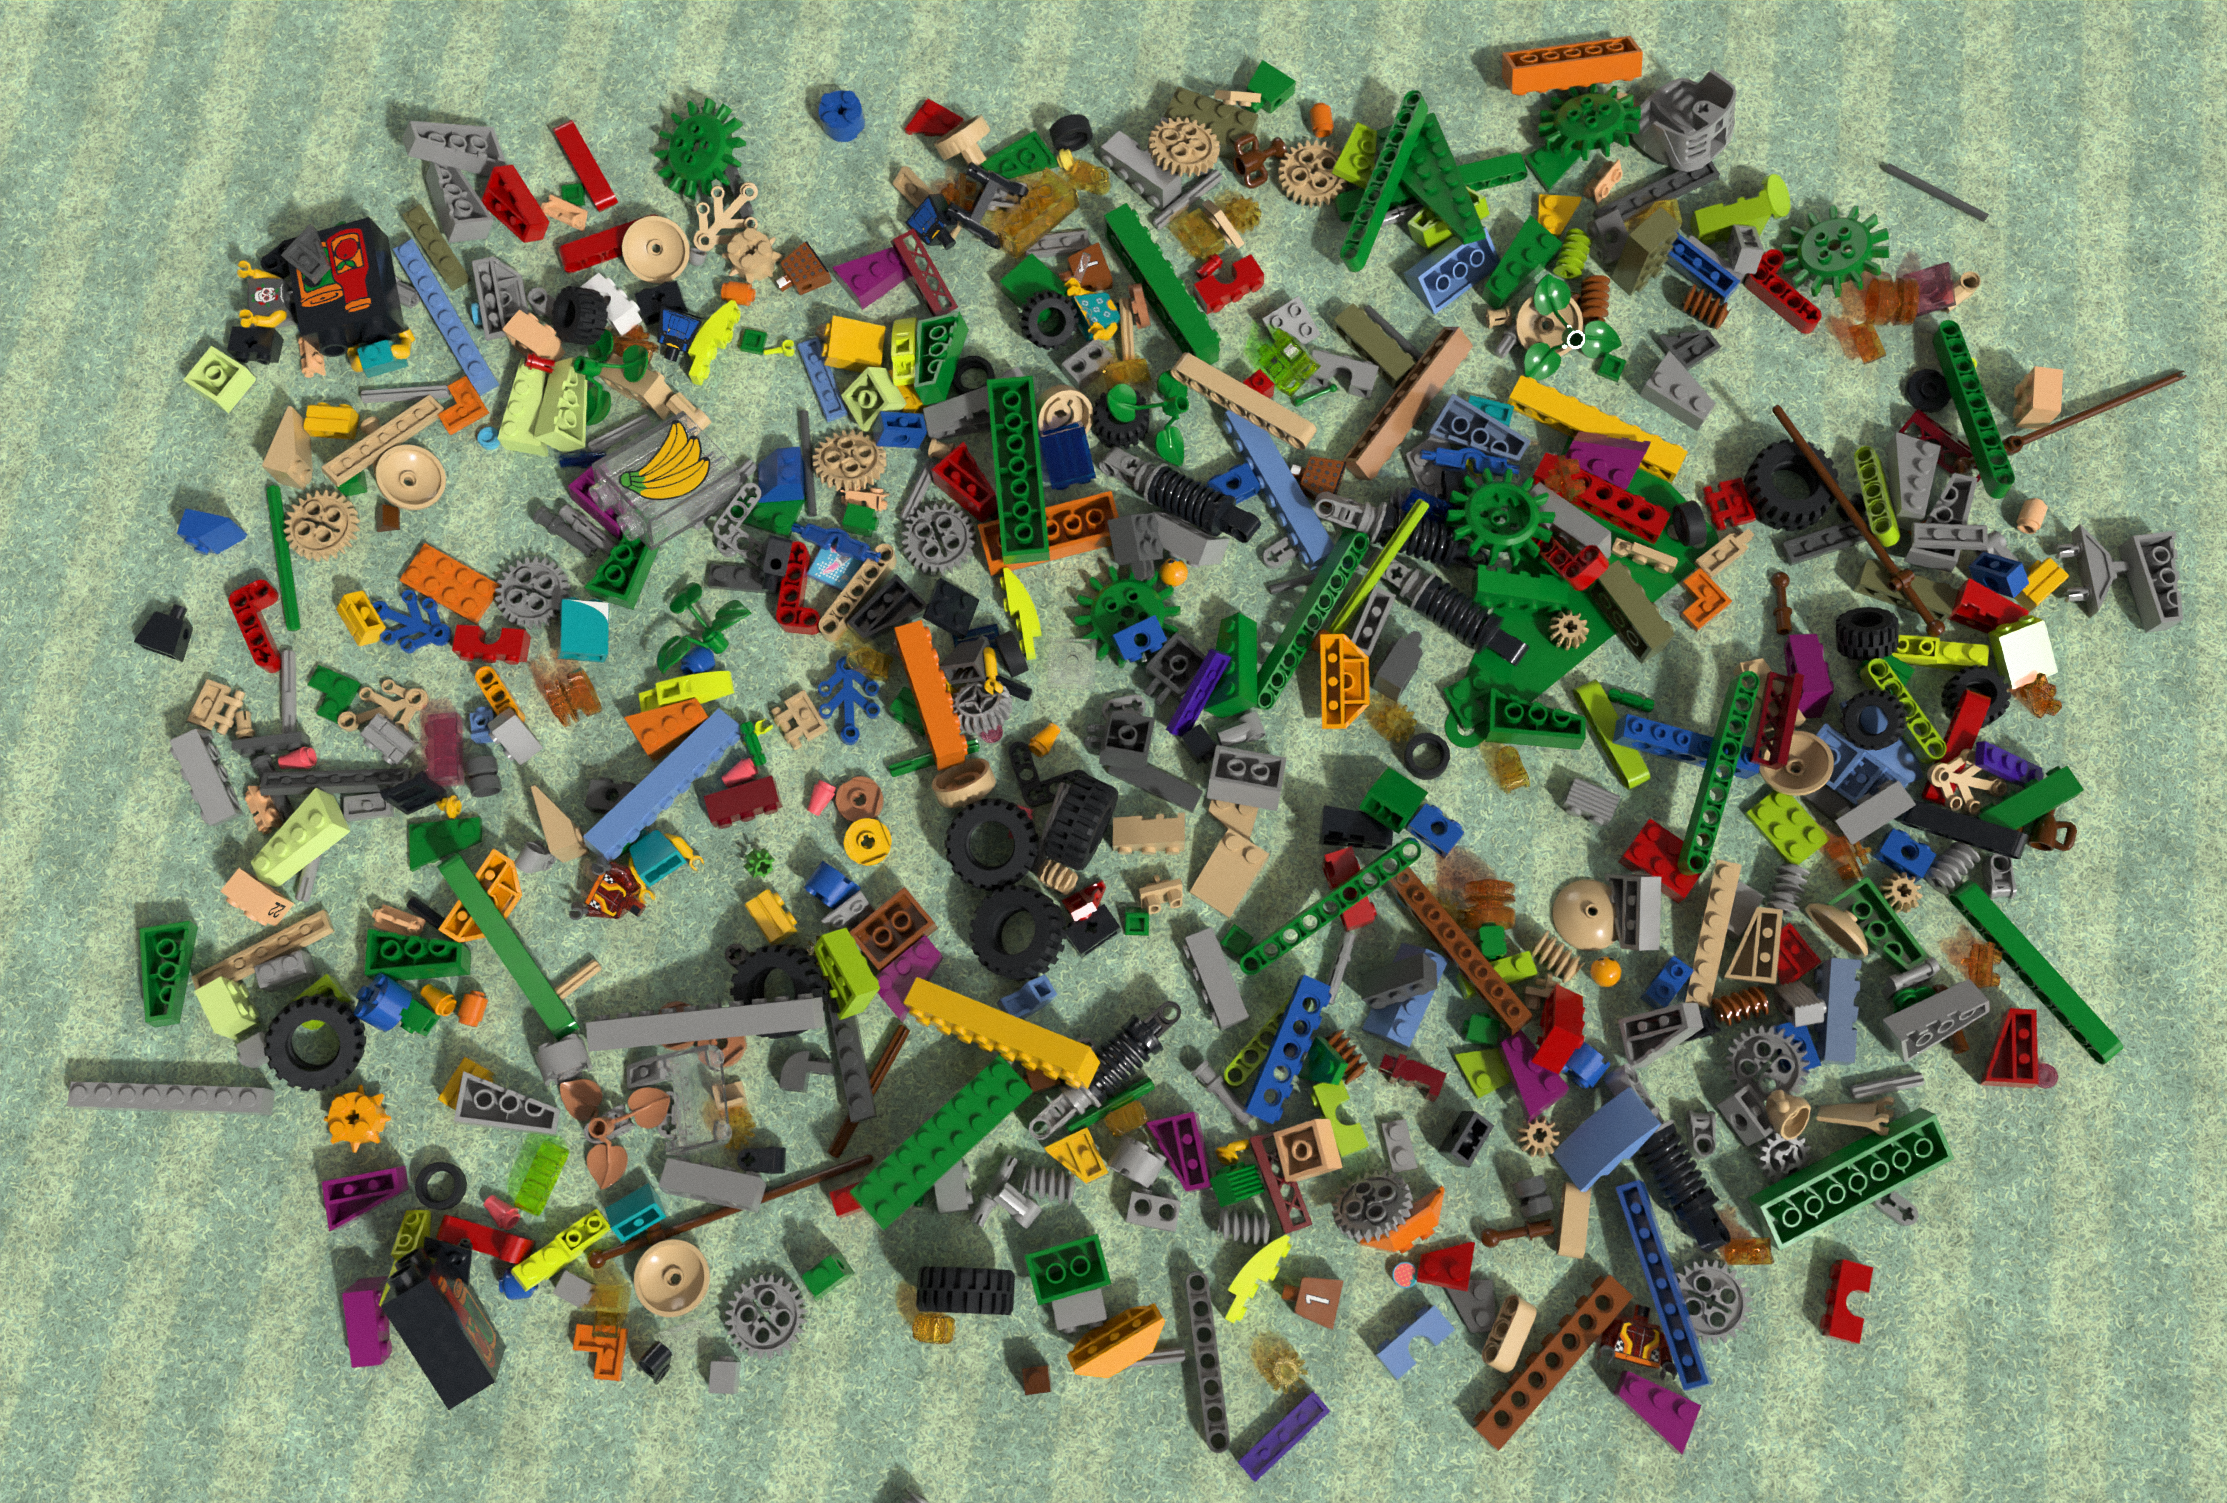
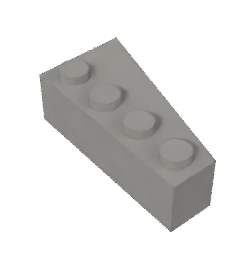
[1529,482,1611,559]

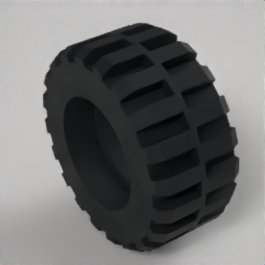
[1743,439,1839,531]
[1044,774,1118,871]
[945,798,1039,891]
[969,885,1067,981]
[730,944,828,1039]
[264,994,366,1091]
[916,1266,1015,1315]

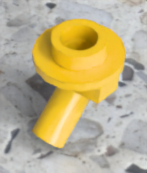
[435,795,462,819]
[1215,1139,1250,1165]

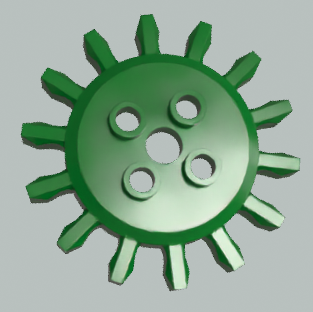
[1538,83,1641,161]
[655,98,746,200]
[1782,205,1890,298]
[1446,468,1556,566]
[1074,566,1181,668]

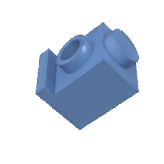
[469,707,497,745]

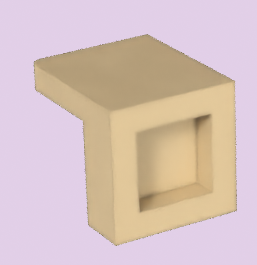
[714,1081,748,1112]

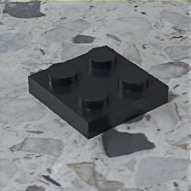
[922,578,979,640]

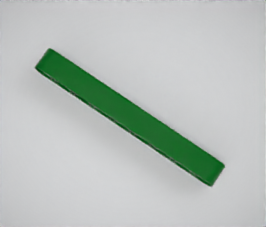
[1339,90,1429,272]
[1334,153,1528,222]
[1932,320,2015,499]
[1254,531,1370,710]
[1678,671,1760,876]
[1240,837,1421,975]
[437,852,580,1041]
[1948,880,2123,1065]

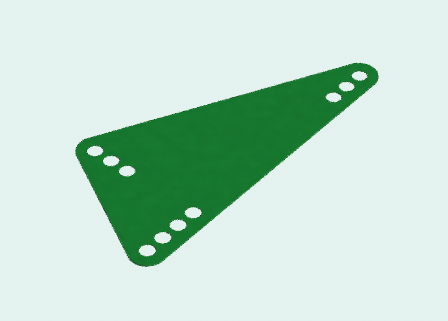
[1445,436,1719,748]

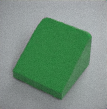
[1125,907,1150,936]

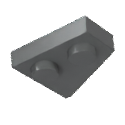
[281,224,331,284]
[1657,330,1722,371]
[1444,1280,1496,1333]

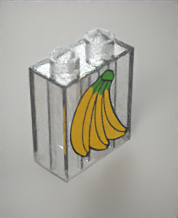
[589,411,741,551]

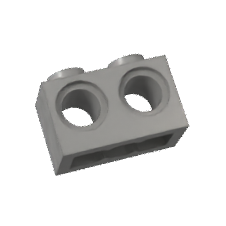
[1726,224,1764,274]
[1061,339,1114,391]
[1126,1188,1181,1233]

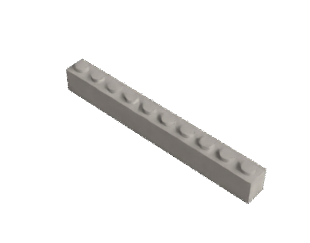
[586,993,825,1052]

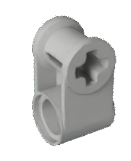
[514,840,557,874]
[1982,853,2017,900]
[584,1105,635,1145]
[1686,1110,1716,1160]

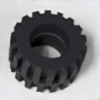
[552,286,608,346]
[1018,290,1079,350]
[1093,388,1149,449]
[1836,607,1898,661]
[1941,665,2011,729]
[1840,689,1908,751]

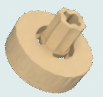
[934,114,991,166]
[1035,385,1093,447]
[931,758,996,808]

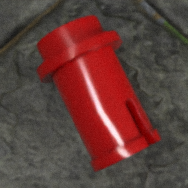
[1195,253,1223,280]
[524,352,555,374]

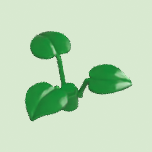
[1524,274,1622,381]
[574,329,648,426]
[1107,369,1189,467]
[657,582,752,674]

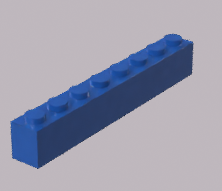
[1616,1180,1713,1391]

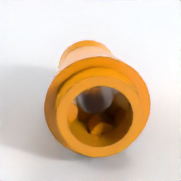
[1028,723,1061,758]
[420,984,457,1016]

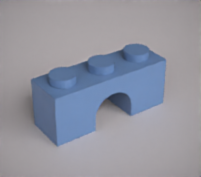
[1375,1305,1455,1380]

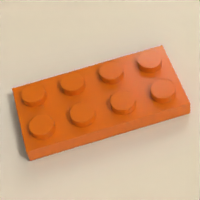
[399,543,502,625]

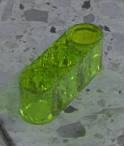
[514,1140,569,1217]

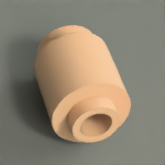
[2017,498,2048,534]

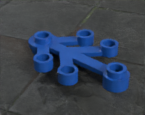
[372,590,452,654]
[818,656,880,745]

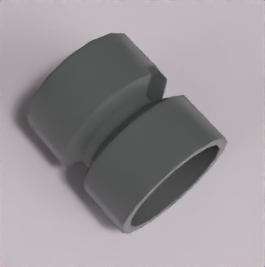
[465,756,502,798]
[1512,1174,1555,1218]

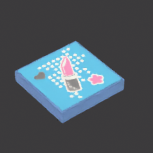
[807,541,867,592]

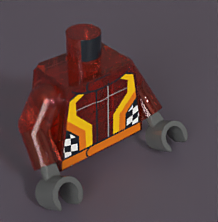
[569,856,646,920]
[1596,1304,1678,1380]

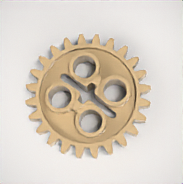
[1148,117,1220,177]
[1278,140,1348,208]
[812,430,887,492]
[284,490,360,562]

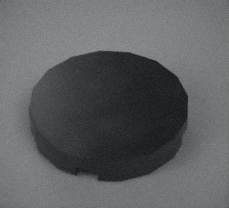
[1905,369,1952,413]

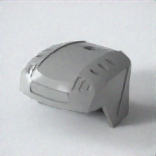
[1632,69,1736,172]

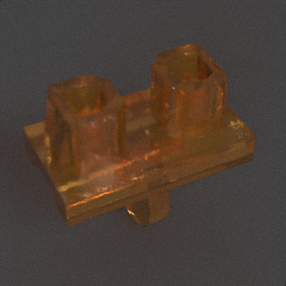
[941,173,976,211]
[1848,319,1886,365]
[613,325,659,363]
[1544,455,1586,502]
[2019,672,2062,719]
[1827,836,1872,881]
[1961,942,2002,988]
[1724,1237,1774,1265]

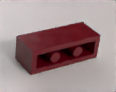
[704,775,783,829]

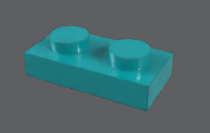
[1468,395,1514,427]

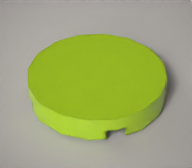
[1761,174,1790,219]

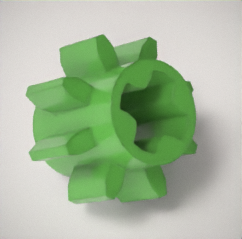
[743,848,775,878]

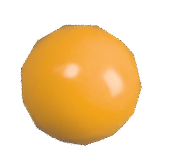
[1159,558,1188,587]
[1590,956,1622,987]

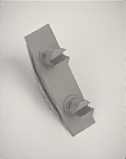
[2053,524,2130,619]

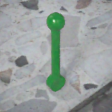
[1293,384,1337,407]

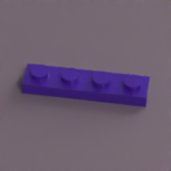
[1166,648,1231,737]
[1975,741,2043,788]
[1237,1391,1330,1482]

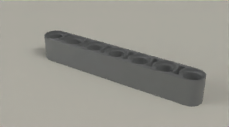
[1186,1271,1230,1453]

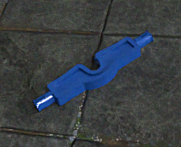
[1419,448,1520,476]
[791,523,881,562]

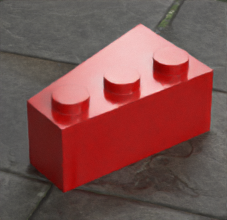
[481,164,550,243]
[931,441,998,523]
[1947,578,2029,634]
[1321,846,1377,932]
[1531,984,1585,1075]
[1980,1008,2039,1088]

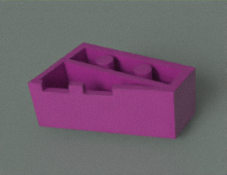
[832,247,909,310]
[1499,1029,1569,1124]
[1146,1112,1212,1193]
[322,1165,409,1232]
[342,1276,392,1368]
[1613,1371,1701,1455]

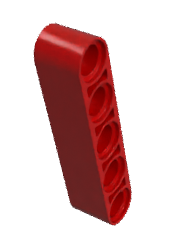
[553,119,619,213]
[558,214,658,273]
[1922,689,1991,807]

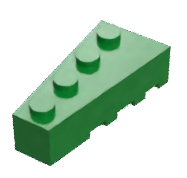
[1471,564,1568,614]
[1203,612,1257,719]
[1825,876,1929,973]

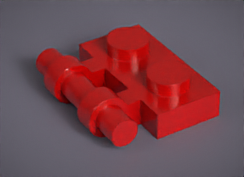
[1702,477,1756,531]

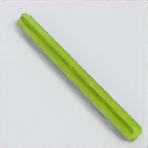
[1327,499,1429,634]

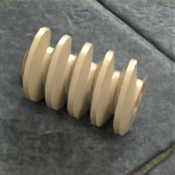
[1531,930,1586,983]

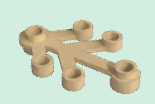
[693,181,758,251]
[338,679,429,733]
[1927,749,2007,815]

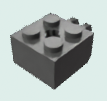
[1107,513,1163,581]
[1372,630,1423,702]
[1144,632,1206,705]
[1084,711,1155,772]

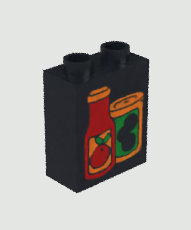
[284,217,405,357]
[381,1247,506,1410]

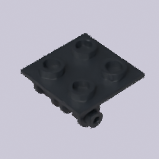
[424,1236,473,1288]

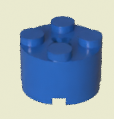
[818,90,865,142]
[803,860,861,910]
[353,973,412,1032]
[1561,1042,1611,1090]

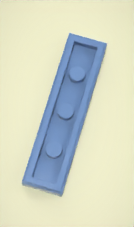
[797,337,849,422]

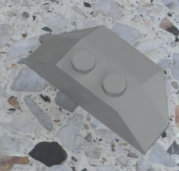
[472,256,529,341]

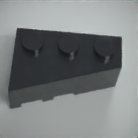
[847,574,927,644]
[1319,805,1393,850]

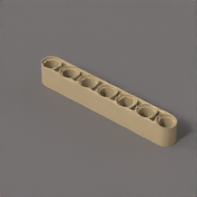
[1170,353,1317,450]

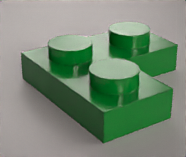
[308,665,362,724]
[1442,669,1495,732]

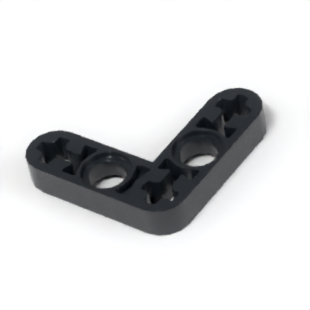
[1009,741,1087,808]

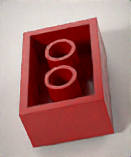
[1618,818,1711,904]

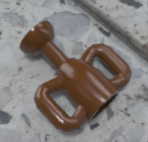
[1233,133,1287,189]
[2016,808,2077,851]

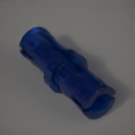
[559,450,607,468]

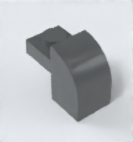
[779,1051,835,1093]

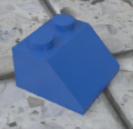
[758,447,804,503]
[177,508,247,555]

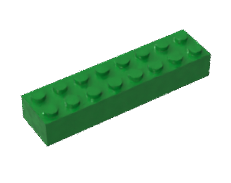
[1104,203,1221,365]
[987,375,1050,565]
[849,1055,1033,1232]
[1747,1108,1955,1251]

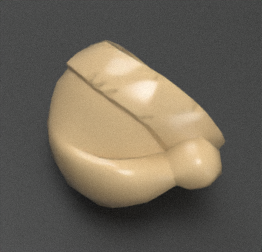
[1766,1090,1811,1140]

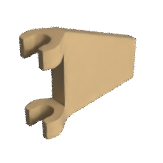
[1817,1096,1894,1136]

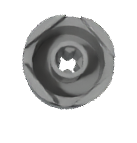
[535,1034,593,1086]
[1107,1135,1167,1190]

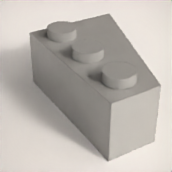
[1640,350,1716,432]
[923,386,991,442]
[1152,511,1230,568]
[1604,874,1661,951]
[1618,1003,1704,1068]

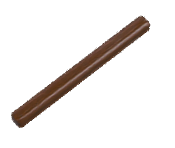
[827,1025,910,1158]

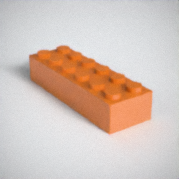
[1502,36,1643,96]
[978,491,1119,576]
[894,620,968,771]

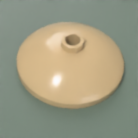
[622,216,690,283]
[1515,295,1583,357]
[375,445,446,510]
[1759,731,1834,796]
[1552,880,1618,951]
[1805,903,1868,959]
[634,1239,710,1317]

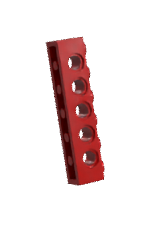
[1532,452,1671,544]

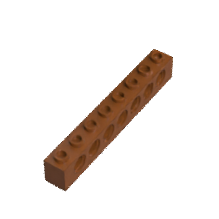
[1387,866,1532,1036]
[1472,1275,1634,1451]

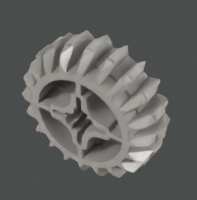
[952,679,1012,736]

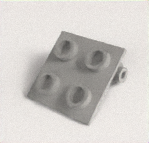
[1262,296,1321,358]
[821,891,875,932]

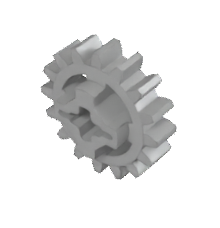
[1755,1131,1812,1183]

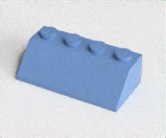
[1403,226,1500,315]
[1362,943,1449,1051]

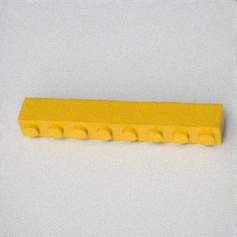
[1507,375,1688,483]

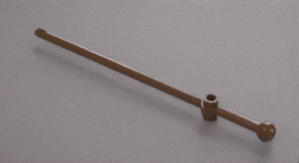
[1953,370,2187,475]
[1772,405,1945,637]
[587,1154,873,1269]

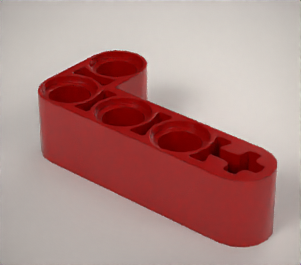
[1744,249,1822,334]
[1532,524,1609,591]
[776,541,821,635]
[228,579,282,673]
[436,1214,535,1264]

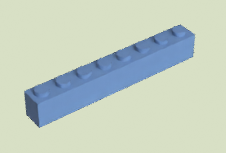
[393,239,500,396]
[1222,410,1335,571]
[583,708,741,863]

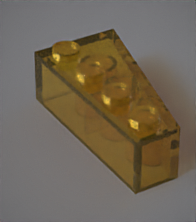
[998,167,1080,259]

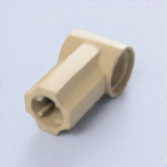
[1934,271,1981,314]
[666,392,712,436]

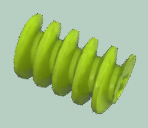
[1553,228,1593,279]

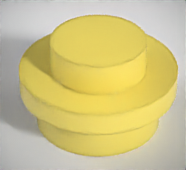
[1057,149,1075,171]

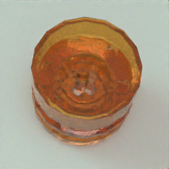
[1865,277,1919,326]
[544,667,603,728]
[1464,879,1516,930]

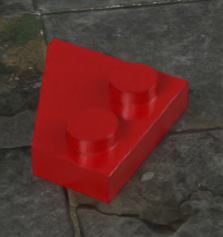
[905,98,964,137]
[1061,879,1106,921]
[1777,923,1822,985]
[1417,1242,1475,1292]

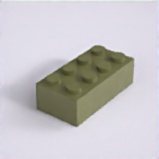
[1164,86,1258,161]
[1611,207,1681,296]
[1587,560,1675,664]

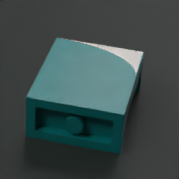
[557,597,609,662]

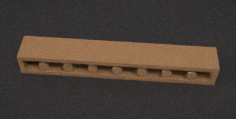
[1342,326,1473,481]

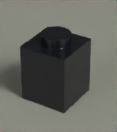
[1181,724,1216,765]

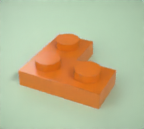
[437,375,489,435]
[1680,568,1732,632]
[573,1324,629,1381]

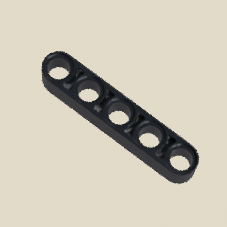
[1899,800,2028,859]

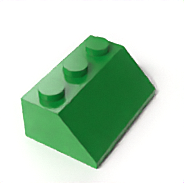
[1025,1233,1112,1306]

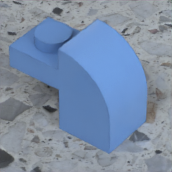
[996,974,1058,1019]

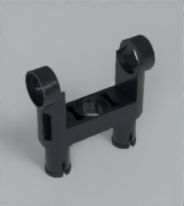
[945,162,1029,250]

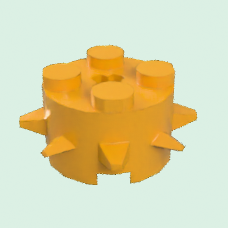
[324,1085,391,1153]

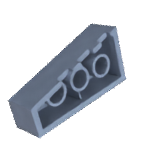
[1425,393,1531,462]
[1814,958,1862,1066]

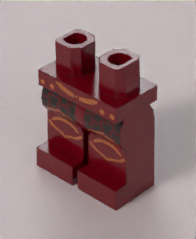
[1378,1053,1447,1102]

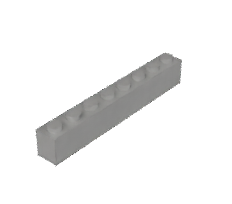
[67,1081,275,1116]

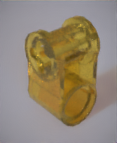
[1067,160,1111,195]
[846,647,894,682]
[1494,746,1530,794]

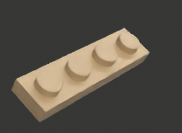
[893,166,963,239]

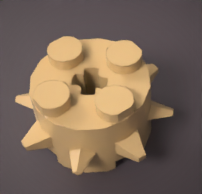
[722,228,782,284]

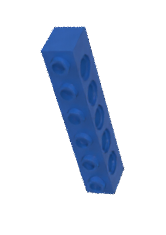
[1612,714,1762,779]
[1242,974,1332,1124]

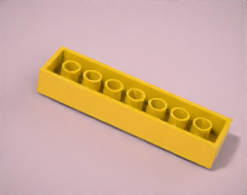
[903,977,1100,1089]

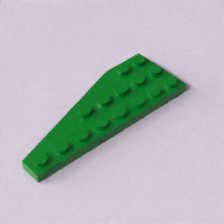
[1376,112,1486,245]

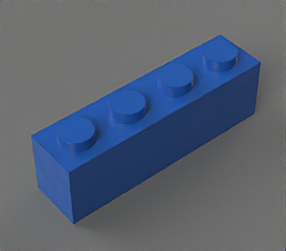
[1666,232,1740,305]

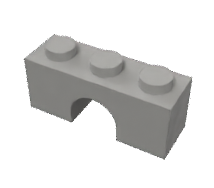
[1305,350,1379,399]

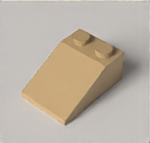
[262,406,313,490]
[531,785,590,863]
[1189,828,1269,919]

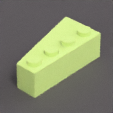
[533,357,587,453]
[497,358,550,457]
[251,788,350,888]

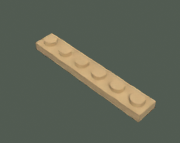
[321,395,445,487]
[1684,859,1742,1008]
[192,909,335,990]

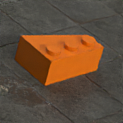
[624,698,709,762]

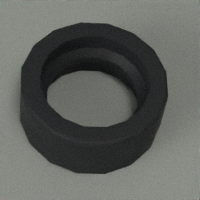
[1049,114,1093,152]
[952,356,995,395]
[1672,500,1707,547]
[994,631,1029,678]
[1404,733,1450,780]
[415,1162,467,1210]

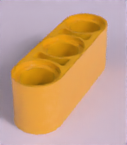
[475,666,525,723]

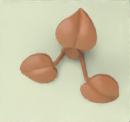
[560,1079,670,1189]

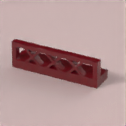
[890,228,958,317]
[1898,409,1981,483]
[1750,671,1805,770]
[1249,1130,1313,1235]

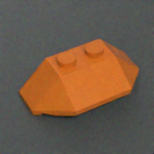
[1356,1186,1445,1254]

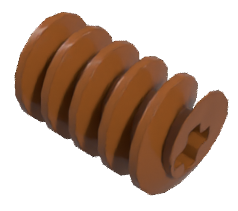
[1580,275,1610,325]
[1680,284,1732,330]
[1711,985,1769,1027]
[1325,1029,1368,1085]

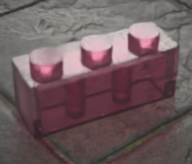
[425,712,464,787]

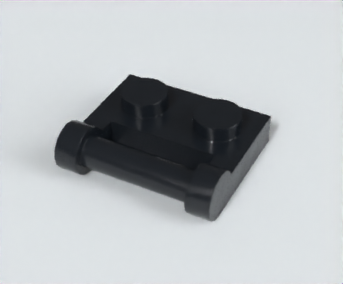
[380,771,447,815]

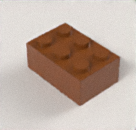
[849,887,938,972]

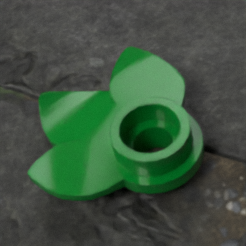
[1893,986,1936,1014]

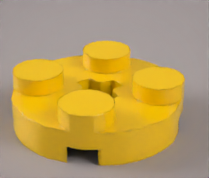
[844,818,892,866]

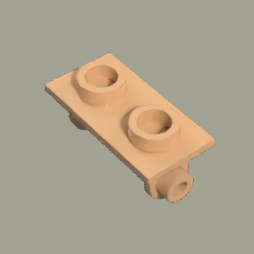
[1583,159,1623,206]
[541,194,588,232]
[298,336,326,378]
[840,486,890,512]
[244,786,283,835]
[372,904,426,936]

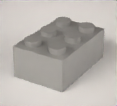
[1207,745,1287,811]

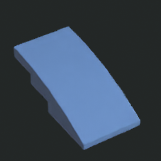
[1839,689,1924,783]
[1816,723,1910,805]
[1552,1087,1662,1192]

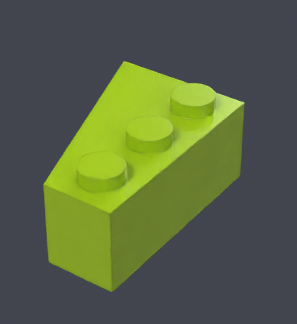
[1407,186,1490,249]
[1689,190,1772,246]
[814,927,880,1020]

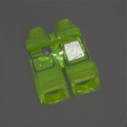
[1257,328,1321,397]

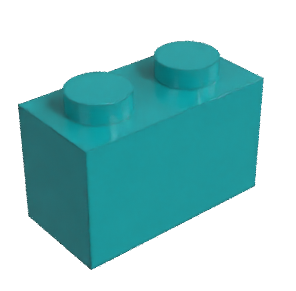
[605,1183,667,1243]

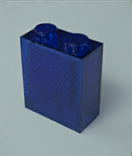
[1038,421,1096,490]

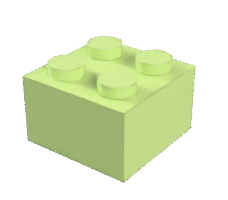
[183,346,256,413]
[841,367,907,431]
[194,976,261,1040]

